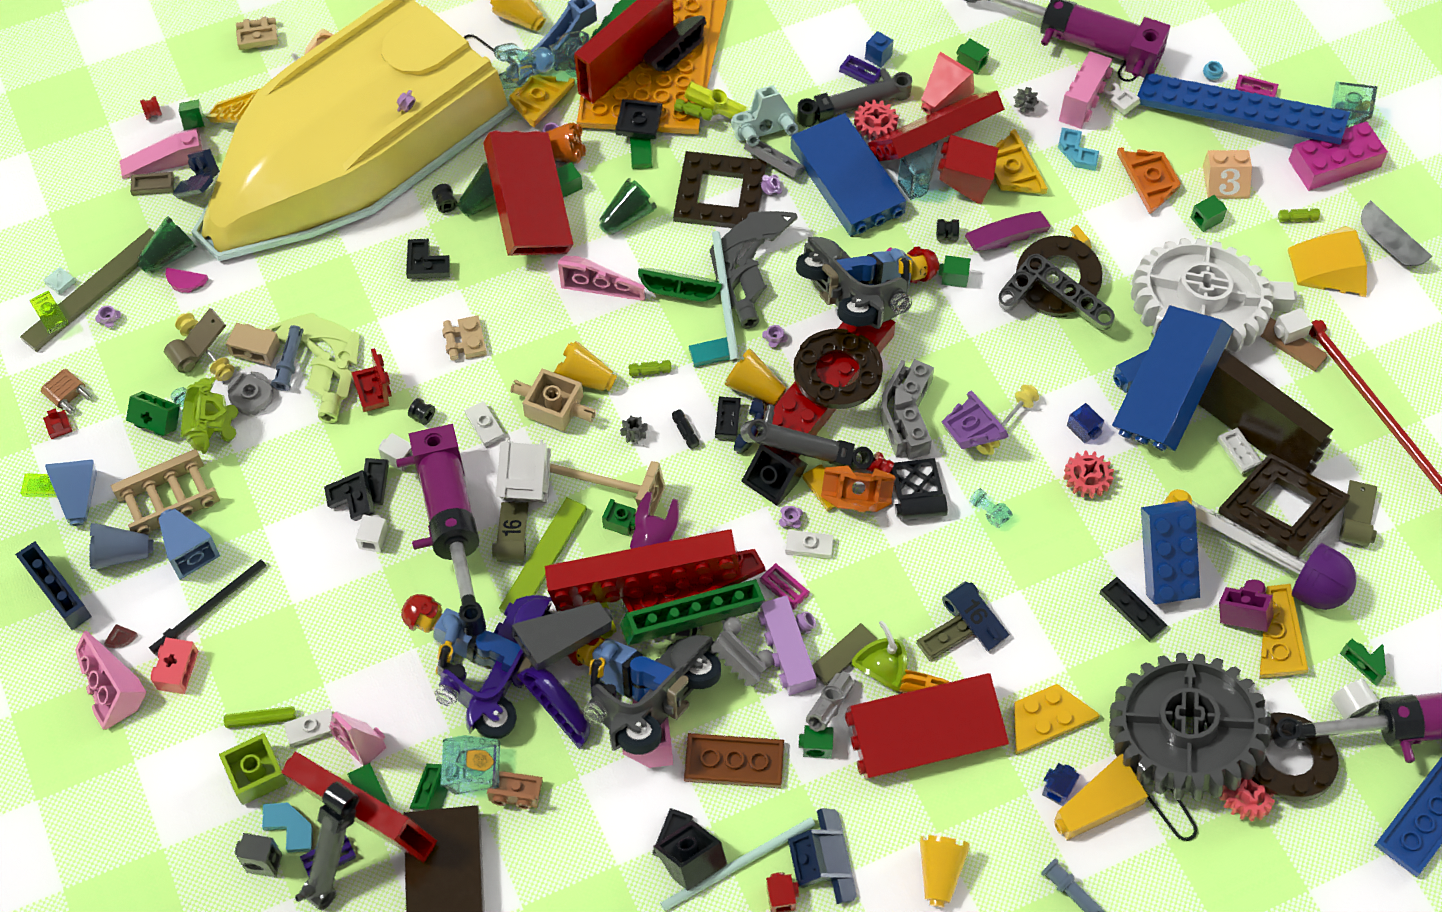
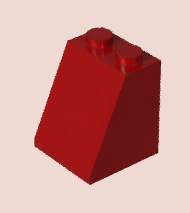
[937,134,999,204]

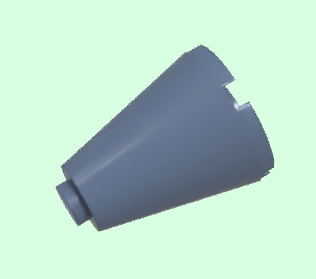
[89,523,154,569]

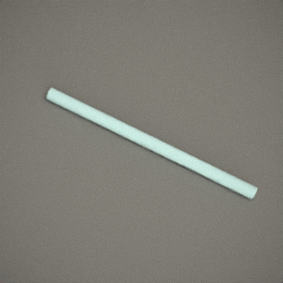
[712,231,739,363]
[660,817,816,912]

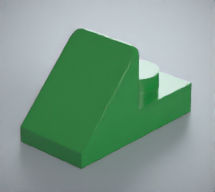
[1340,638,1386,686]

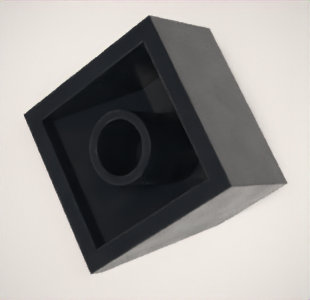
[741,444,808,506]
[653,820,728,891]

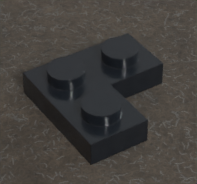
[406,238,450,279]
[324,470,375,521]

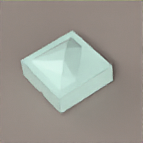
[44,267,76,295]

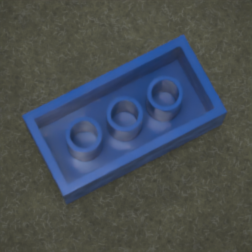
[1141,501,1201,605]

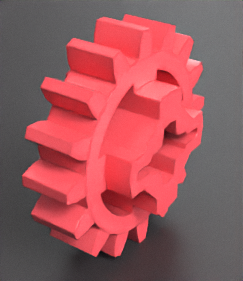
[854,100,898,140]
[1063,450,1114,498]
[1219,778,1275,821]

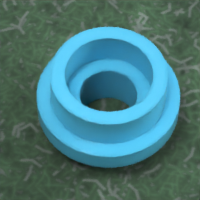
[1203,61,1223,80]

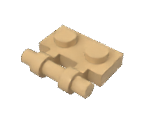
[235,16,279,50]
[442,315,487,361]

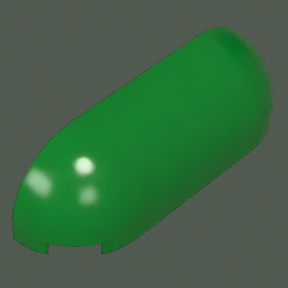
[638,268,723,302]

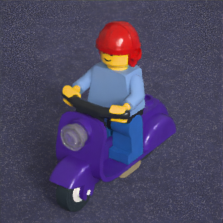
[401,594,553,740]

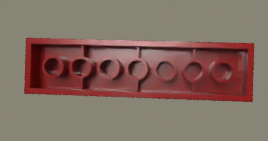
[772,319,896,458]
[544,529,741,611]

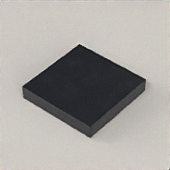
[615,99,663,140]

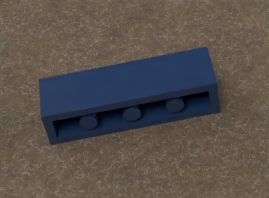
[15,541,92,630]

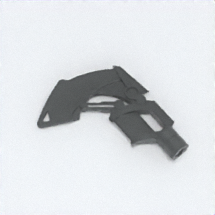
[709,211,798,329]

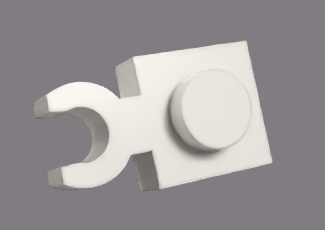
[1104,83,1140,115]

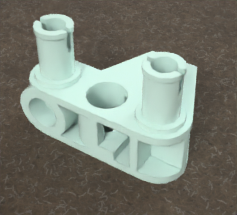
[731,85,798,147]

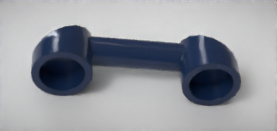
[734,398,764,453]

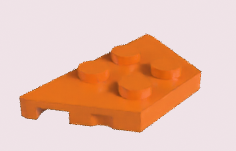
[1117,147,1181,214]

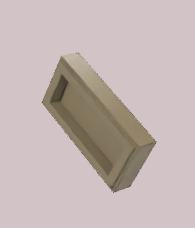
[130,172,175,196]

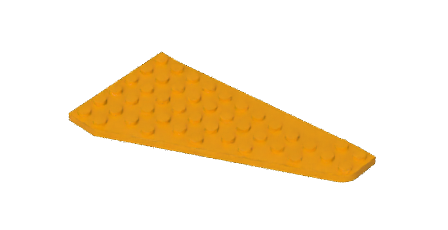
[577,0,728,135]

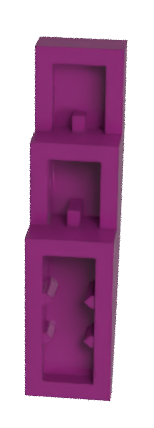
[965,211,1051,251]

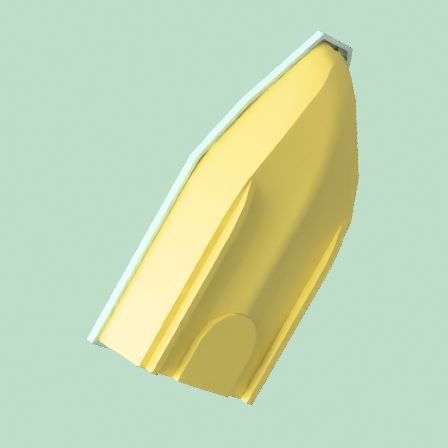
[191,0,515,261]

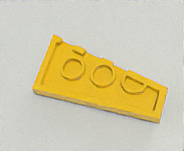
[206,88,259,123]
[1259,583,1308,679]

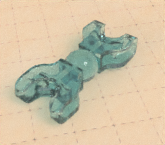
[494,31,589,89]

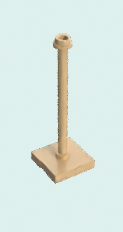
[550,461,666,516]

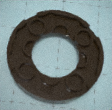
[1016,236,1103,317]
[793,329,883,409]
[1252,712,1339,802]

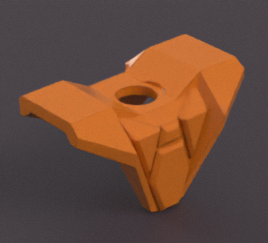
[821,465,896,512]

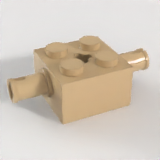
[510,368,597,432]

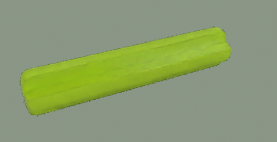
[223,706,296,728]

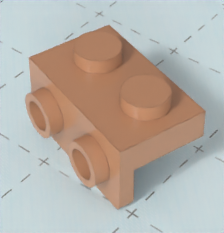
[487,770,543,810]

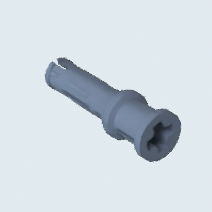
[271,325,304,391]
[1041,858,1105,912]

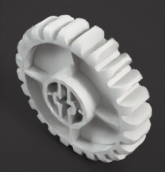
[1130,238,1274,352]

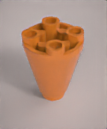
[547,122,586,164]

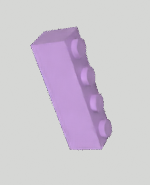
[757,595,817,695]

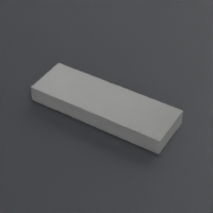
[743,140,806,178]

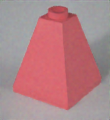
[921,51,975,114]

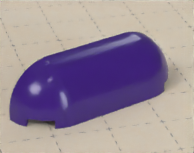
[517,667,591,749]

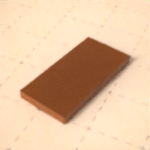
[684,733,784,789]

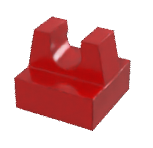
[43,408,73,439]

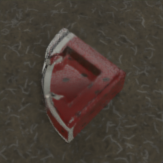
[104,624,138,649]

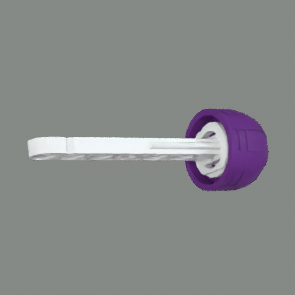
[1192,500,1357,610]

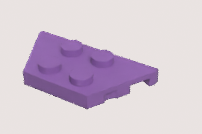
[942,390,1009,449]

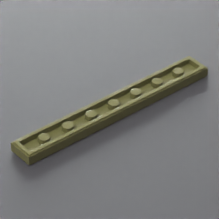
[20,228,165,352]

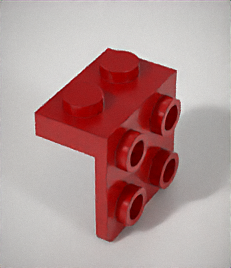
[351,348,392,412]

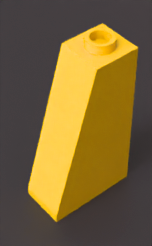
[1054,754,1148,841]

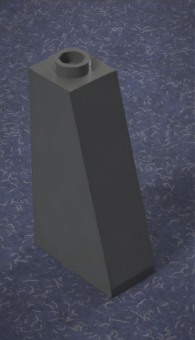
[512,602,613,671]

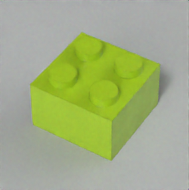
[218,733,288,806]

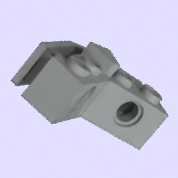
[880,359,935,460]

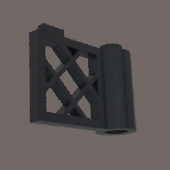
[890,458,948,521]

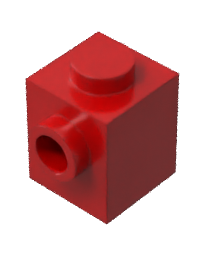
[766,872,799,912]

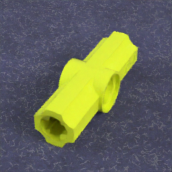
[684,81,747,119]

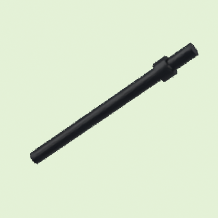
[148,559,266,655]

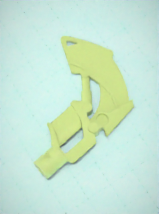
[265,313,360,423]

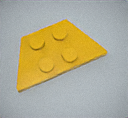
[509,74,575,127]
[994,129,1048,194]
[1013,684,1100,755]

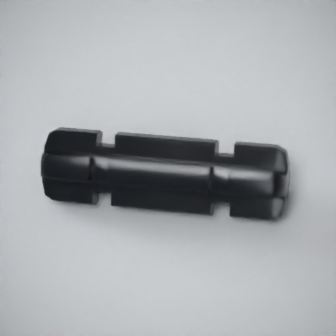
[672,409,699,449]

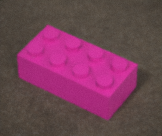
[1288,121,1388,191]

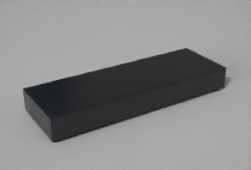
[1099,577,1167,642]

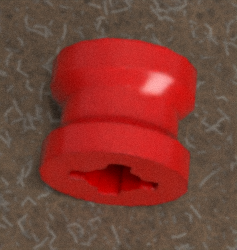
[140,96,162,120]
[866,452,894,473]

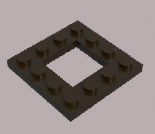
[673,151,767,229]
[1218,453,1350,558]

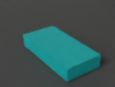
[689,337,730,367]

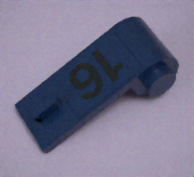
[942,581,1010,652]

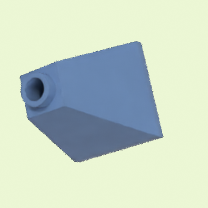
[45,459,97,526]
[158,509,220,580]

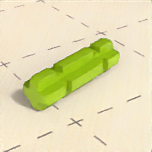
[674,99,713,121]
[1278,208,1320,222]
[629,360,672,377]

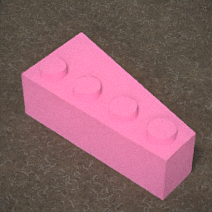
[1059,51,1114,129]

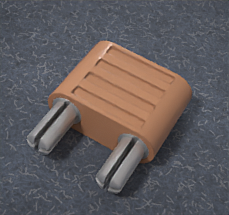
[40,369,92,414]

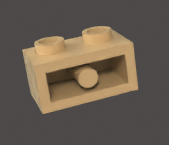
[226,323,281,366]

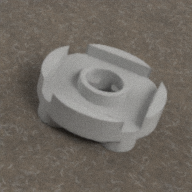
[227,372,274,415]

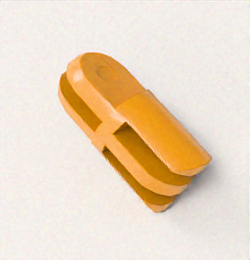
[899,669,949,693]

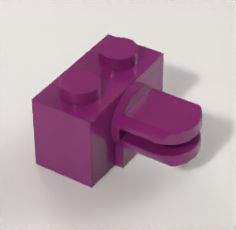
[1219,579,1274,632]

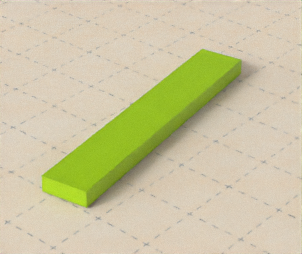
[499,497,587,613]

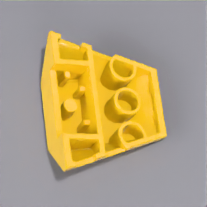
[1287,226,1367,297]

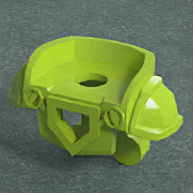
[181,377,238,454]

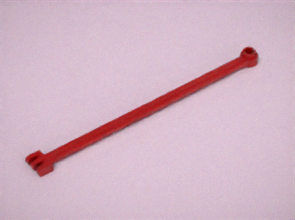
[1309,320,1442,495]

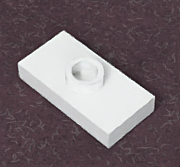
[464,401,505,447]
[1217,427,1262,475]
[785,530,834,559]
[283,708,333,747]

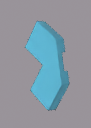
[1058,127,1099,171]
[262,803,313,853]

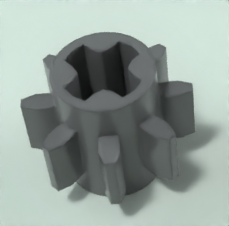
[1013,87,1039,113]
[620,415,648,444]

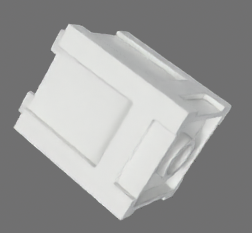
[496,438,552,503]

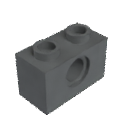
[235,833,282,878]

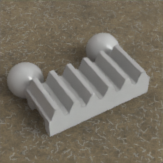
[710,617,774,686]

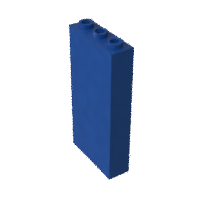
[790,113,906,237]
[1112,305,1234,451]

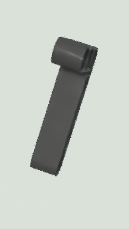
[998,254,1115,330]

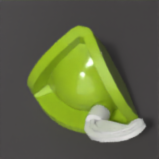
[852,621,907,692]

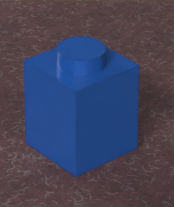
[865,31,894,68]

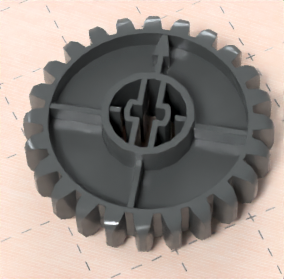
[1109,652,1271,801]

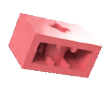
[151,637,199,694]

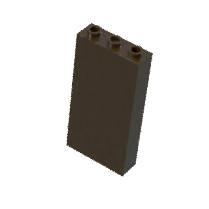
[1198,349,1334,474]
[403,805,485,912]

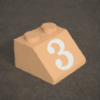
[1203,150,1252,199]

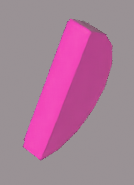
[165,268,208,293]

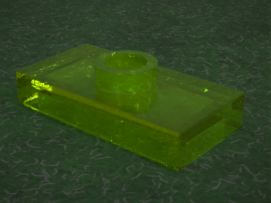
[29,290,69,334]
[20,473,57,497]

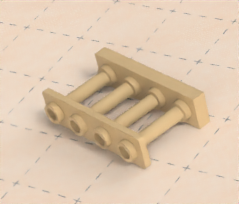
[110,449,220,535]

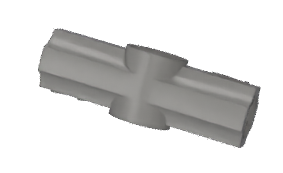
[805,671,855,732]

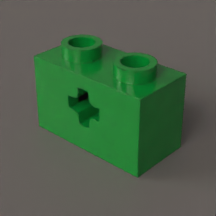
[126,391,181,436]

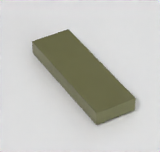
[916,615,974,662]
[812,623,878,686]

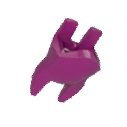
[630,492,680,549]

